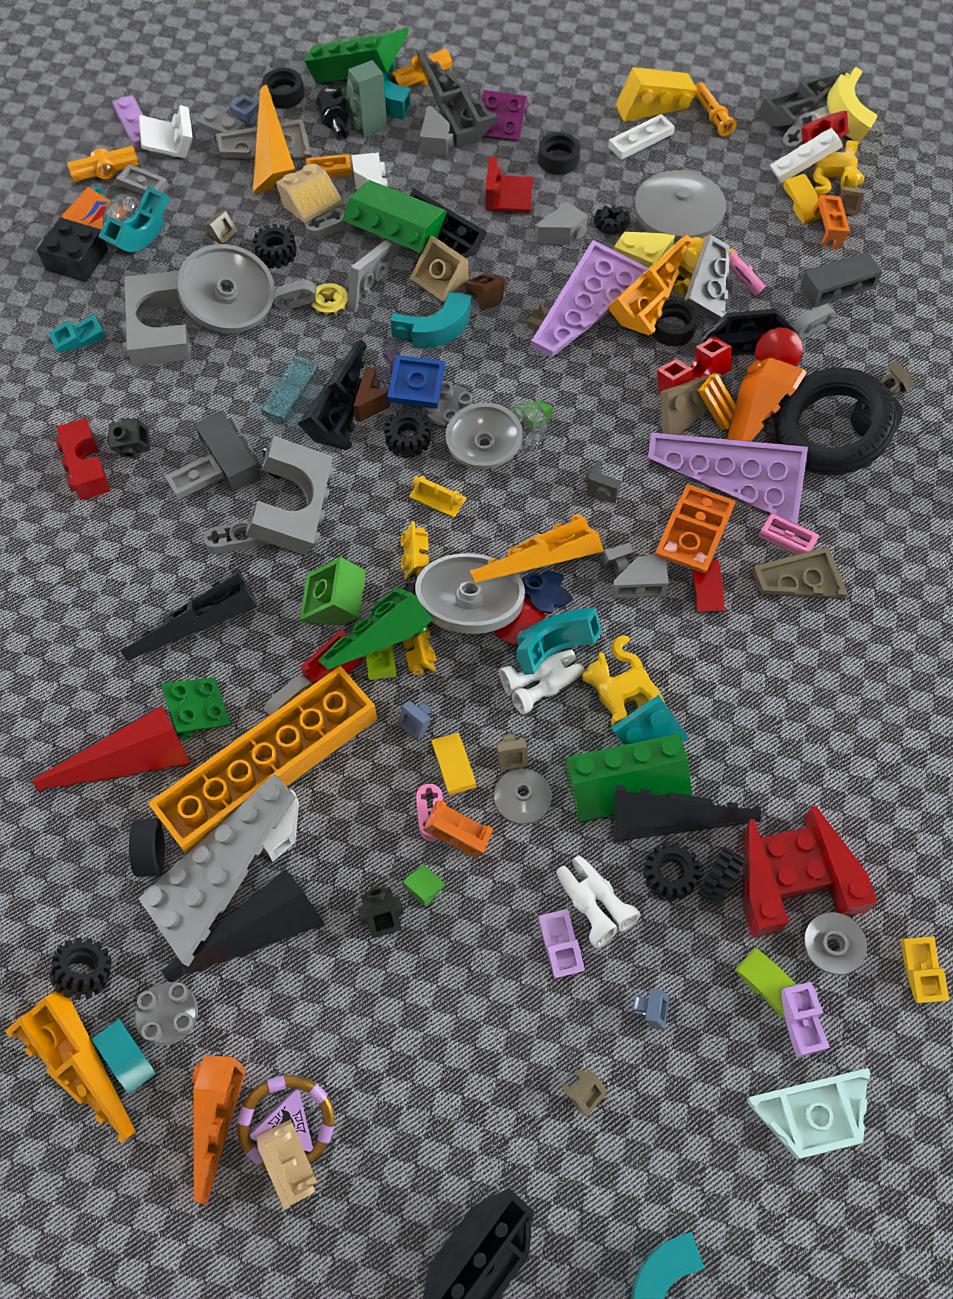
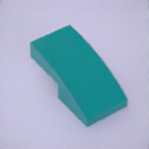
[48,314,107,352]
[92,1018,156,1095]

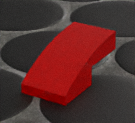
[801,110,849,144]
[691,560,725,613]

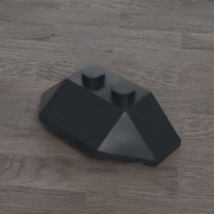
[409,188,487,258]
[699,309,798,356]
[423,1188,534,1299]

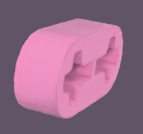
[416,784,443,841]

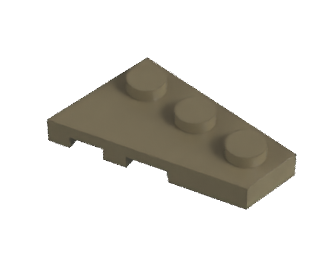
[660,373,722,435]
[751,546,848,598]

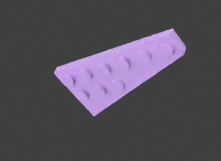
[530,240,648,358]
[648,432,808,524]

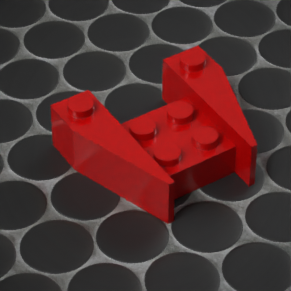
[743,806,878,938]

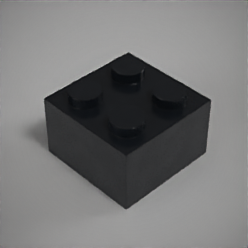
[37,217,108,282]

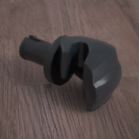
[316,87,349,140]

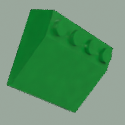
[304,28,409,83]

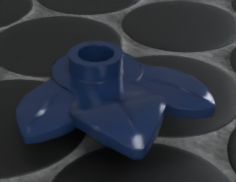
[522,571,573,614]

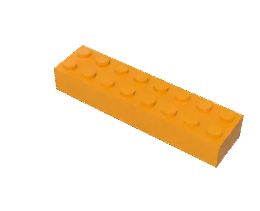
[148,666,378,855]

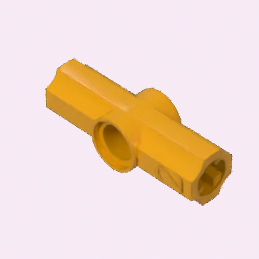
[389,48,453,87]
[67,145,139,182]

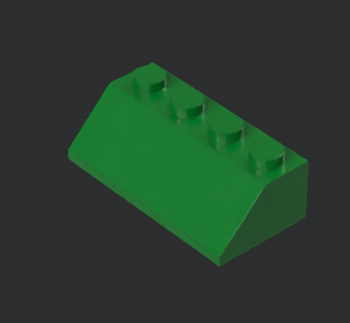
[342,180,447,253]
[565,733,692,824]

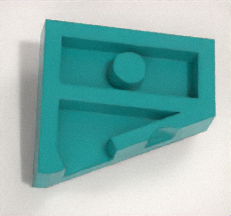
[611,694,689,745]

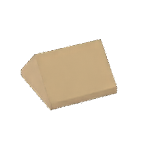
[410,236,468,302]

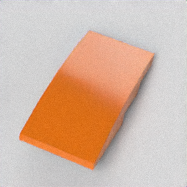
[654,484,736,574]

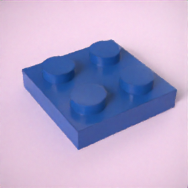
[387,355,446,409]

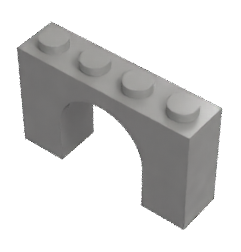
[121,270,191,366]
[245,436,334,555]

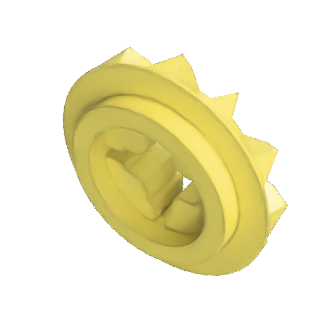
[311,283,348,316]

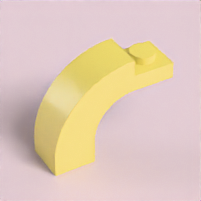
[827,67,878,144]

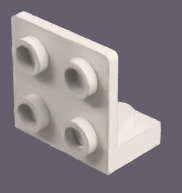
[139,105,192,158]

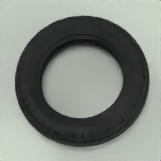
[775,368,897,475]

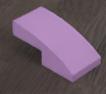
[537,909,585,978]
[781,982,830,1058]

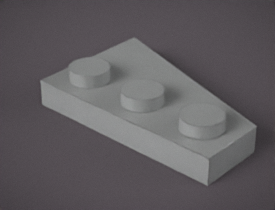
[684,235,730,320]
[347,239,395,312]

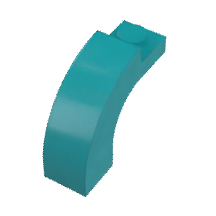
[383,61,411,120]
[99,186,170,252]
[390,292,472,349]
[516,607,602,675]
[631,1232,705,1299]

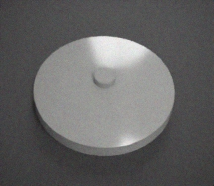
[634,170,726,243]
[177,244,275,333]
[415,553,525,634]

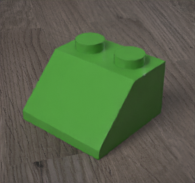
[299,557,366,625]

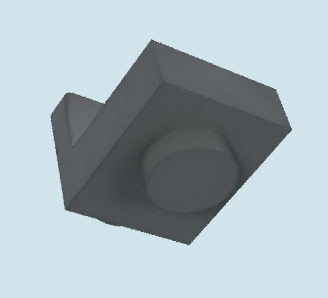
[584,460,621,503]

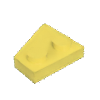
[614,232,675,268]

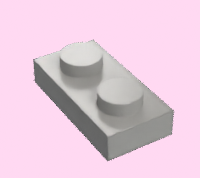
[196,107,245,135]
[116,164,168,195]
[165,454,224,500]

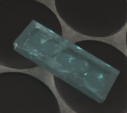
[261,355,318,423]

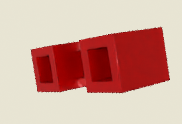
[657,336,732,395]
[55,418,111,500]

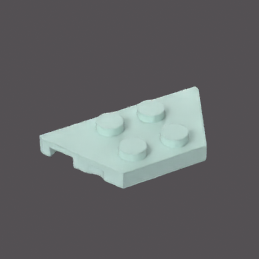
[747,1068,870,1160]

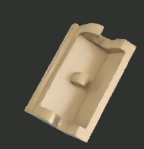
[257,1119,317,1210]

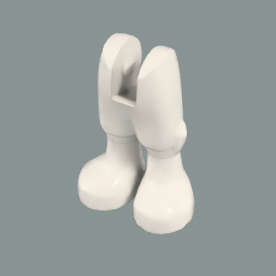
[499,650,585,715]
[556,855,641,948]

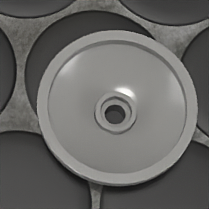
[446,403,523,469]

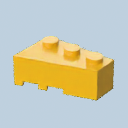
[616,67,697,122]

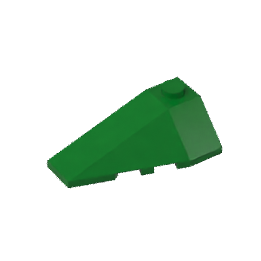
[318,587,433,669]

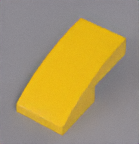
[783,174,822,224]
[431,732,477,795]
[900,936,949,1003]

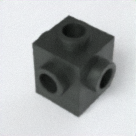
[107,418,150,457]
[357,886,404,939]

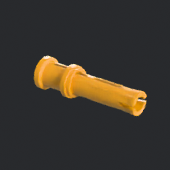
[695,82,737,137]

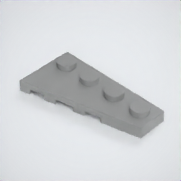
[216,119,312,160]

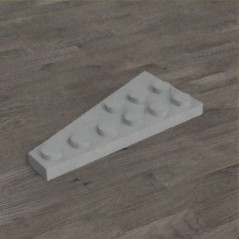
[138,774,296,967]

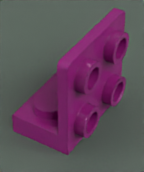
[482,90,528,141]

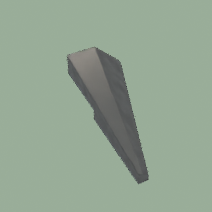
[418,50,497,148]
[758,68,851,127]

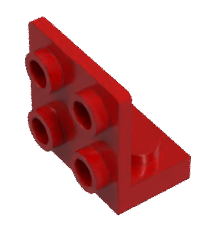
[485,157,533,213]

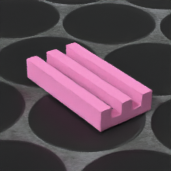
[759,513,819,555]

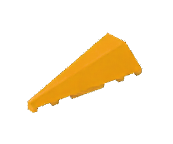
[253,85,295,194]
[607,234,692,335]
[470,513,604,583]
[5,990,136,1143]

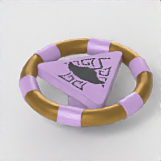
[237,1075,335,1170]

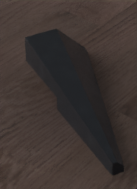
[298,340,367,450]
[121,567,257,661]
[613,785,761,842]
[161,869,325,982]

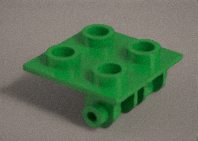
[161,677,231,740]

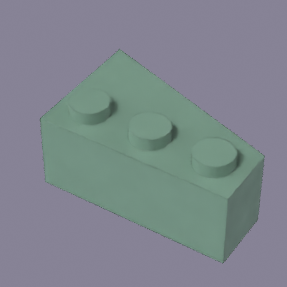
[345,60,387,138]

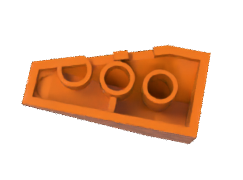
[727,358,806,442]
[192,1055,247,1205]

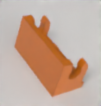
[814,195,850,250]
[423,800,493,858]

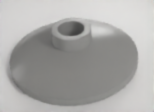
[494,769,552,825]
[804,912,867,975]

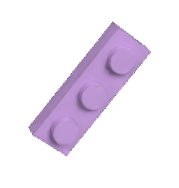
[112,95,143,149]

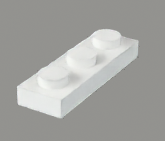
[608,114,675,160]
[770,128,843,183]

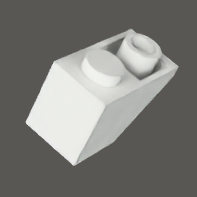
[352,153,388,190]
[262,789,299,862]

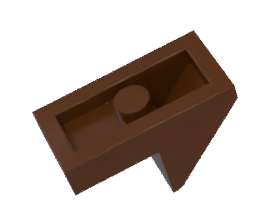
[464,273,505,311]
[354,367,390,422]

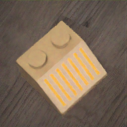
[276,163,343,223]

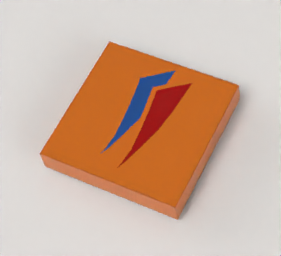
[61,187,127,230]

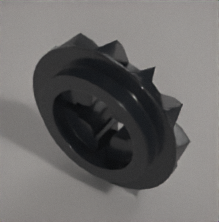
[594,204,631,235]

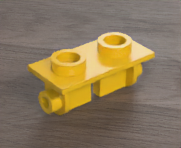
[409,475,467,518]
[400,521,429,580]
[403,625,436,675]

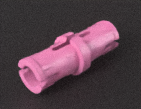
[729,251,766,296]

